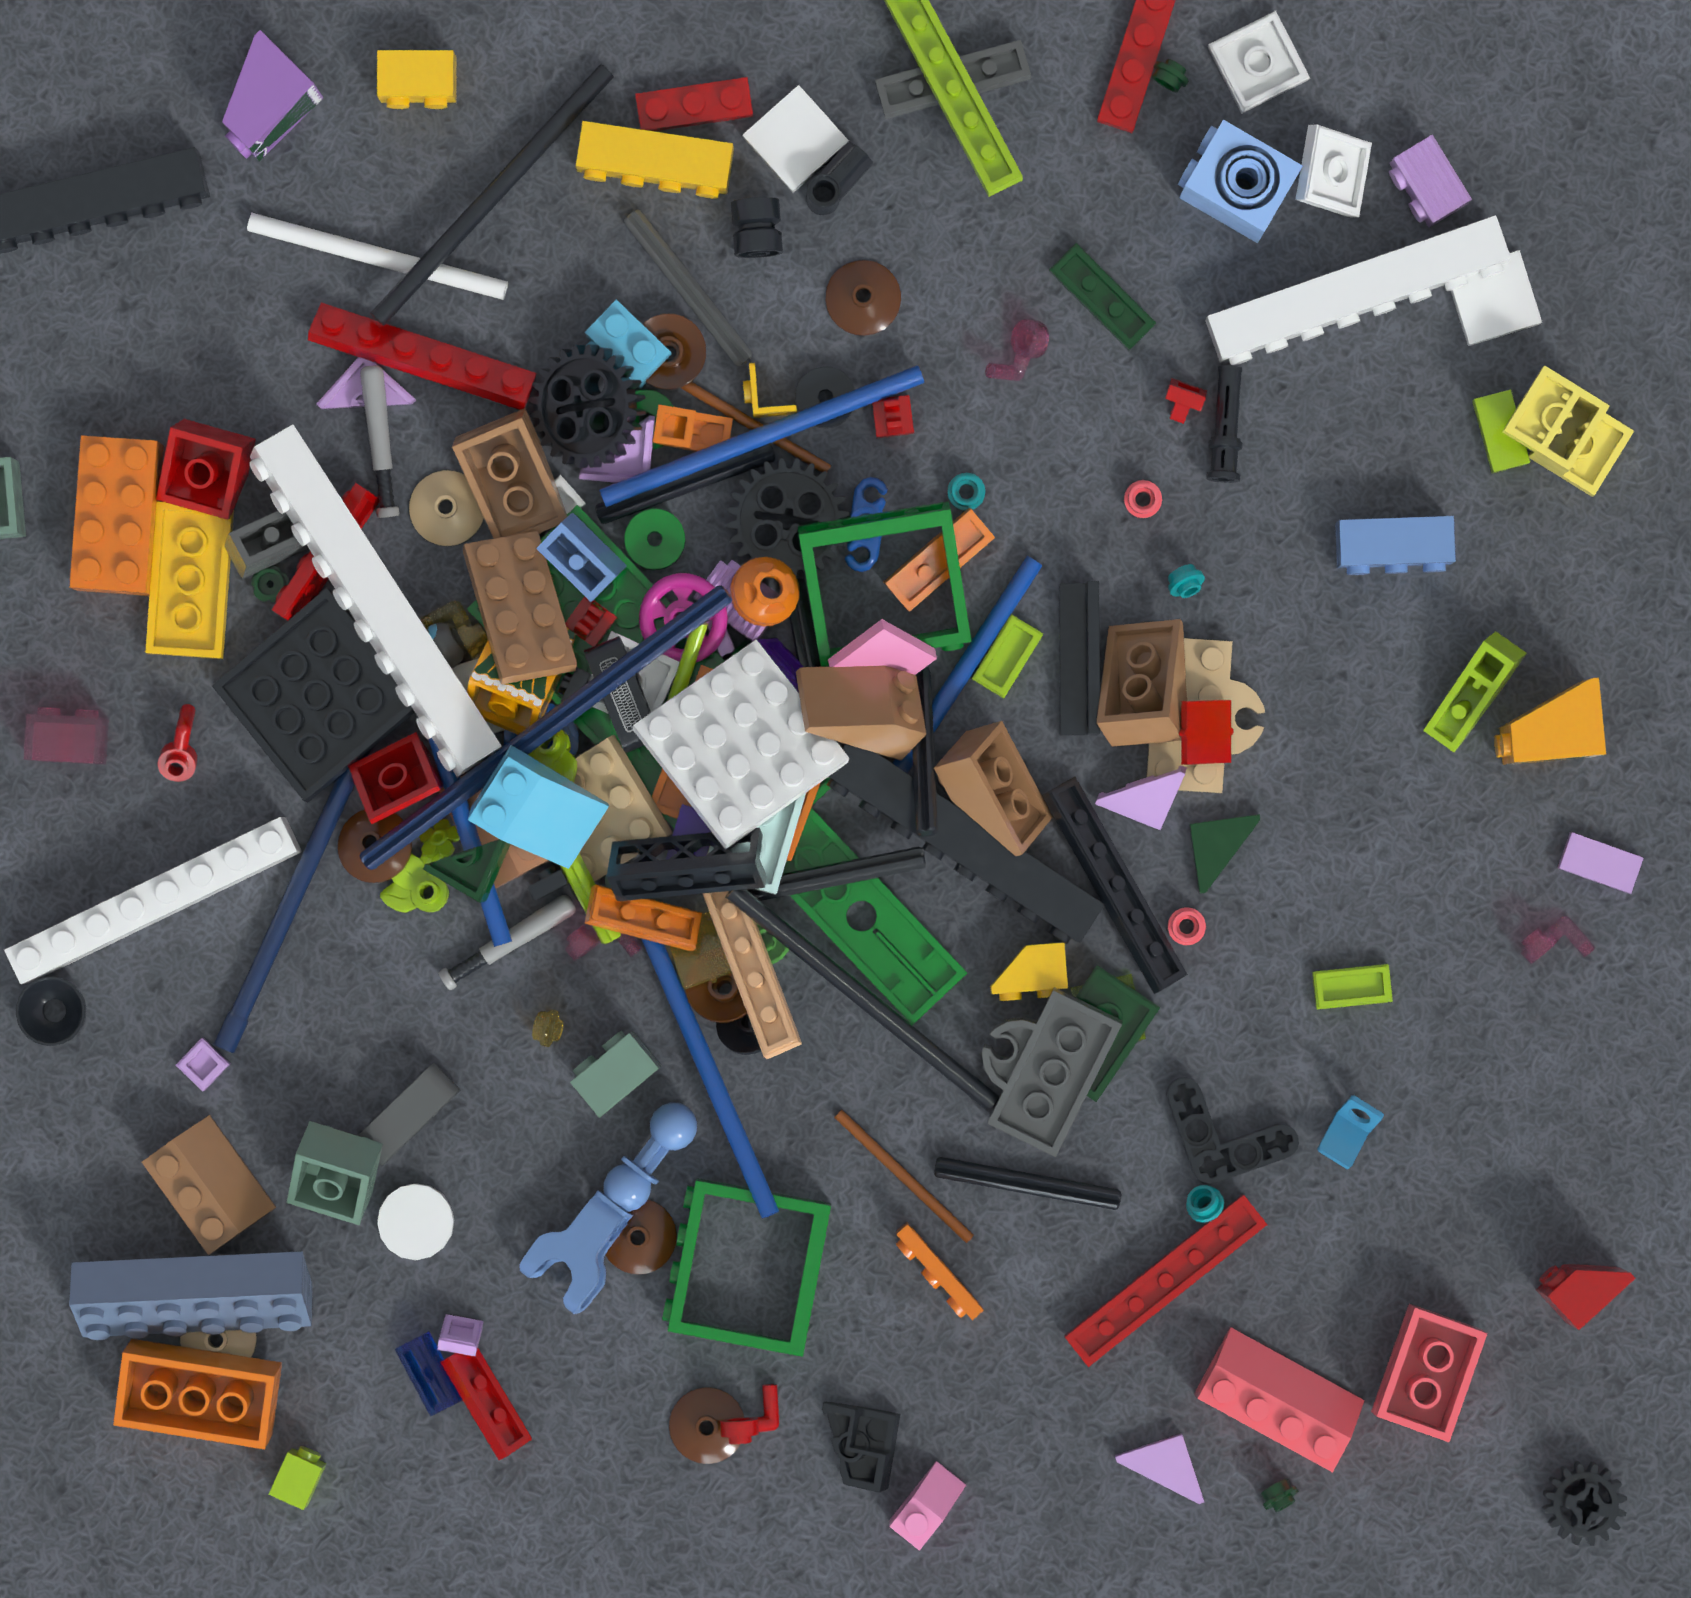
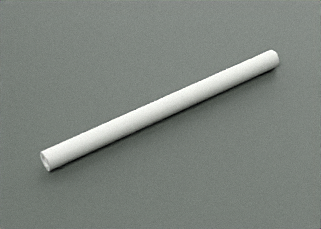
[247,213,508,300]

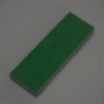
[1049,243,1156,351]

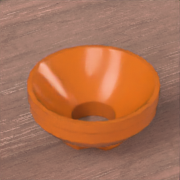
[730,557,800,627]

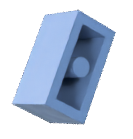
[536,513,627,602]

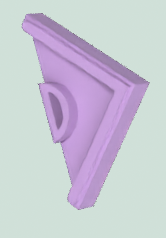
[316,357,416,409]
[579,415,655,483]
[1095,766,1187,830]
[1115,1433,1204,1504]

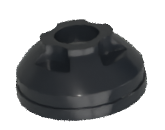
[16,977,86,1046]

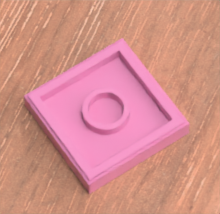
[828,619,937,675]

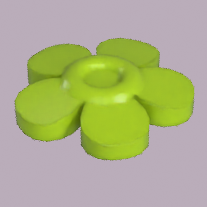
[419,819,460,858]

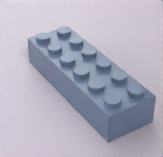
[69,1251,313,1340]

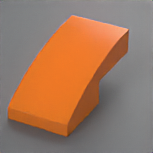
[652,405,733,452]

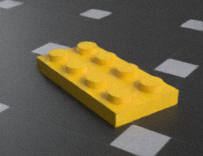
[145,502,234,659]

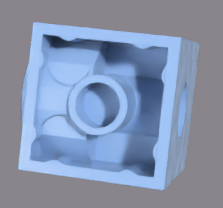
[1178,120,1303,243]

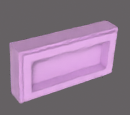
[1557,832,1644,894]

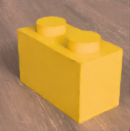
[377,50,457,109]

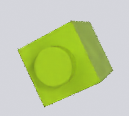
[268,1446,327,1510]

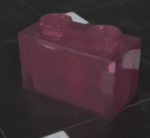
[24,707,109,765]

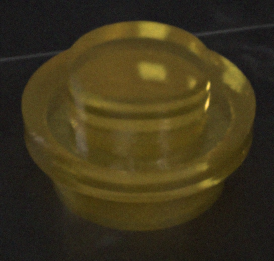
[532,1009,564,1047]

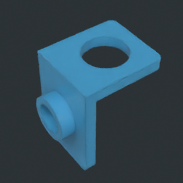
[1317,1095,1384,1169]

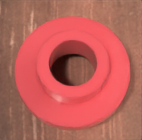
[1124,480,1162,518]
[1167,907,1206,945]

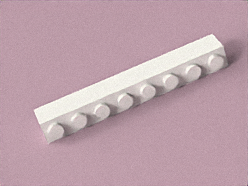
[1205,215,1511,366]
[4,817,302,984]

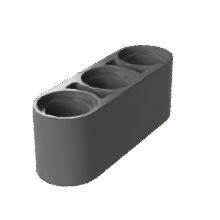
[358,1062,461,1167]

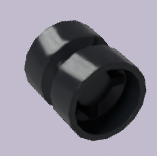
[731,197,783,258]

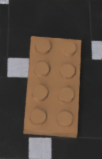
[463,531,577,685]

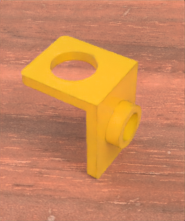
[743,363,797,418]

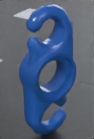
[845,477,888,572]

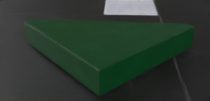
[1189,814,1260,894]
[423,839,510,903]

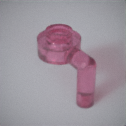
[985,319,1049,381]
[1520,916,1596,965]
[565,925,643,962]

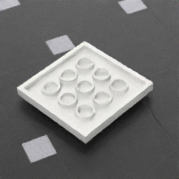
[633,640,849,850]

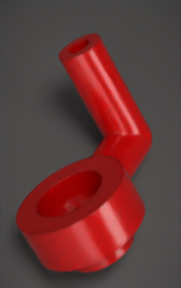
[158,704,197,782]
[720,1384,779,1444]

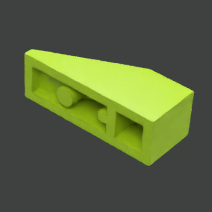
[1423,631,1527,752]

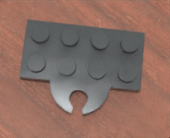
[982,987,1123,1157]

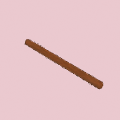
[681,382,832,473]
[834,1109,974,1243]

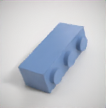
[1335,516,1456,575]

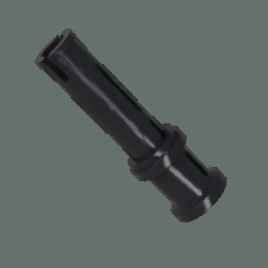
[1206,365,1243,483]

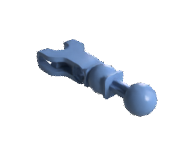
[519,1102,697,1314]

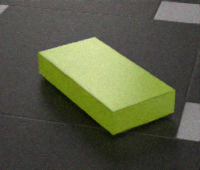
[1472,389,1530,473]
[972,614,1043,699]
[1312,964,1393,1010]

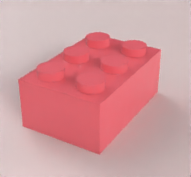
[1371,1304,1488,1442]

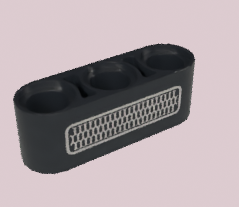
[584,636,651,753]

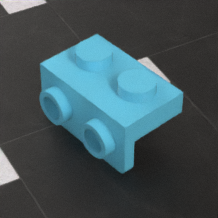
[585,299,672,389]

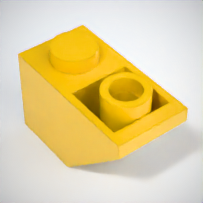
[990,942,1068,1001]

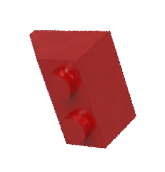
[156,419,256,520]
[348,732,443,824]
[1536,1264,1636,1330]

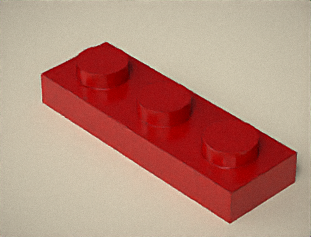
[635,77,753,131]
[440,1348,532,1460]

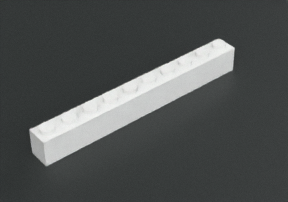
[250,425,502,777]

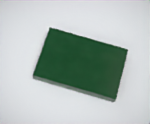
[1075,965,1160,1102]

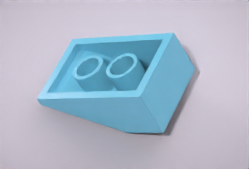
[468,745,609,869]

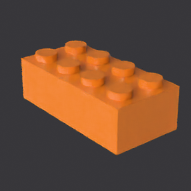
[69,435,164,596]
[113,1339,282,1449]

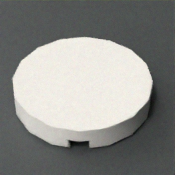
[377,1183,455,1260]

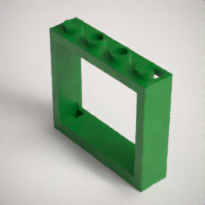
[798,501,972,667]
[662,1178,831,1357]

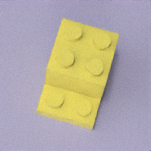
[1502,365,1634,497]

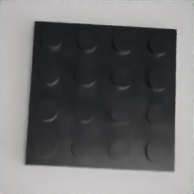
[212,588,415,803]

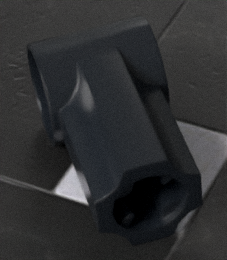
[806,141,873,215]

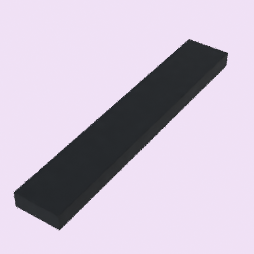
[1042,777,1188,994]

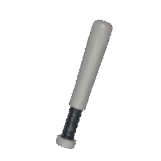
[360,365,400,518]
[438,895,576,991]

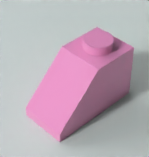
[889,1461,966,1551]

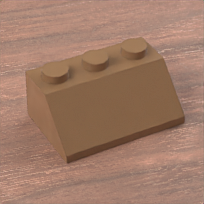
[142,1115,276,1255]

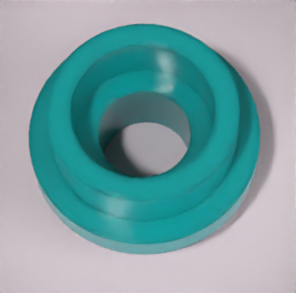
[947,473,985,511]
[1168,564,1205,598]
[1186,1185,1224,1223]

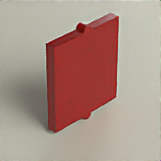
[1179,700,1234,765]

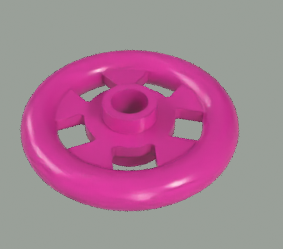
[639,573,728,663]

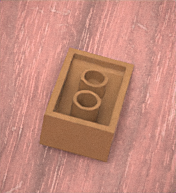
[452,408,568,538]
[1097,619,1187,747]
[796,665,926,761]
[934,721,1053,856]

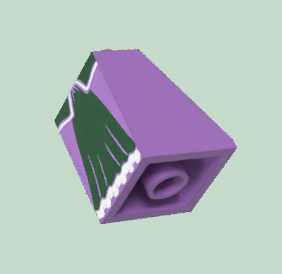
[222,30,323,161]

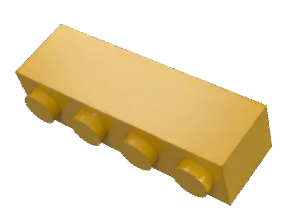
[576,121,734,199]

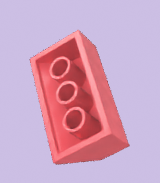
[1194,1327,1365,1472]

